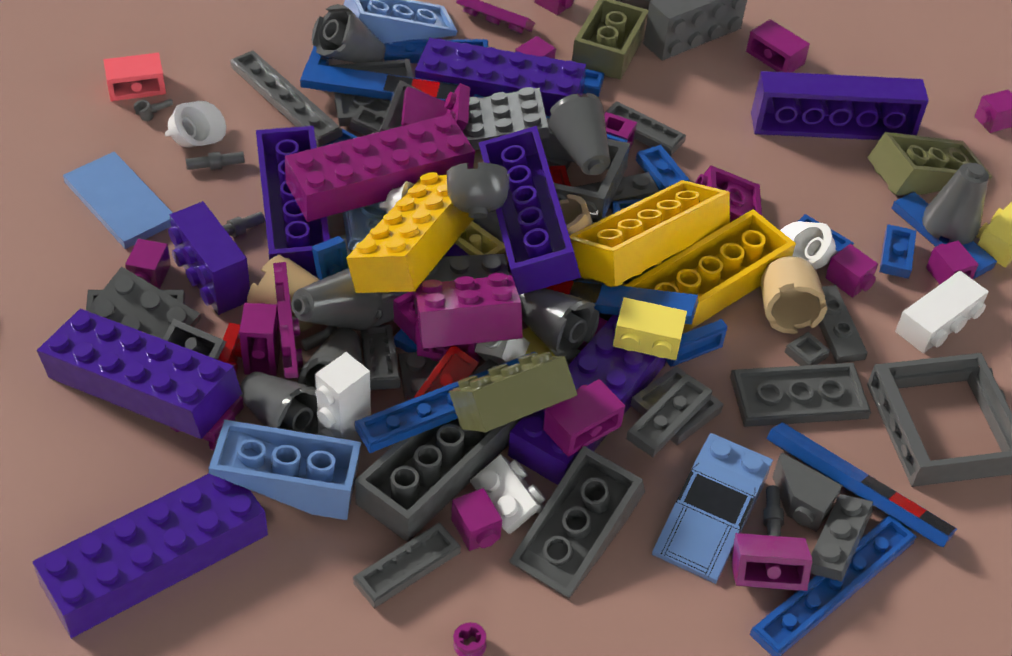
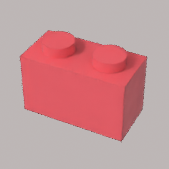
[103,52,166,101]

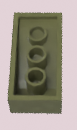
[867,132,993,196]

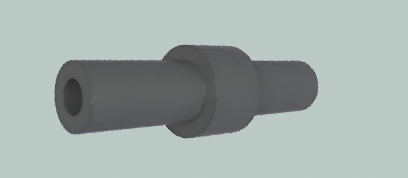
[186,152,245,170]
[223,212,265,237]
[763,485,784,536]

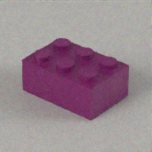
[415,273,523,349]

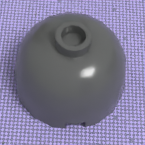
[447,162,509,219]

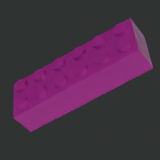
[285,114,475,222]

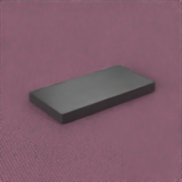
[730,363,871,427]

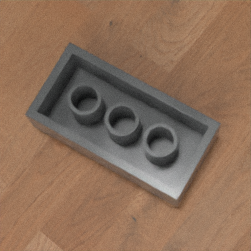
[643,0,747,61]

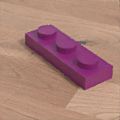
[456,0,535,34]

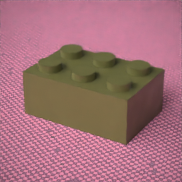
[572,0,648,80]
[449,352,577,432]

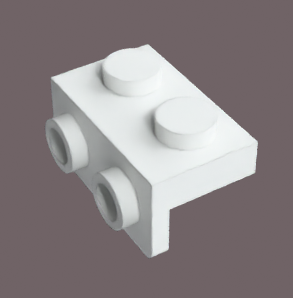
[469,454,546,534]

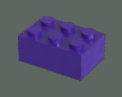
[168,201,250,315]

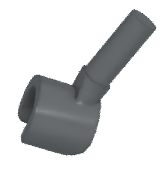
[134,99,173,121]

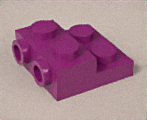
[695,165,762,222]

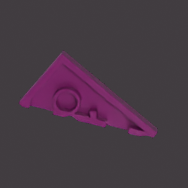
[273,262,303,379]

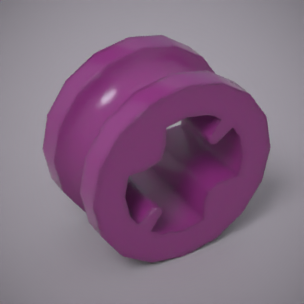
[453,622,487,656]

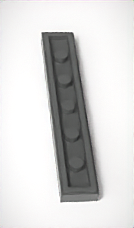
[230,50,343,147]

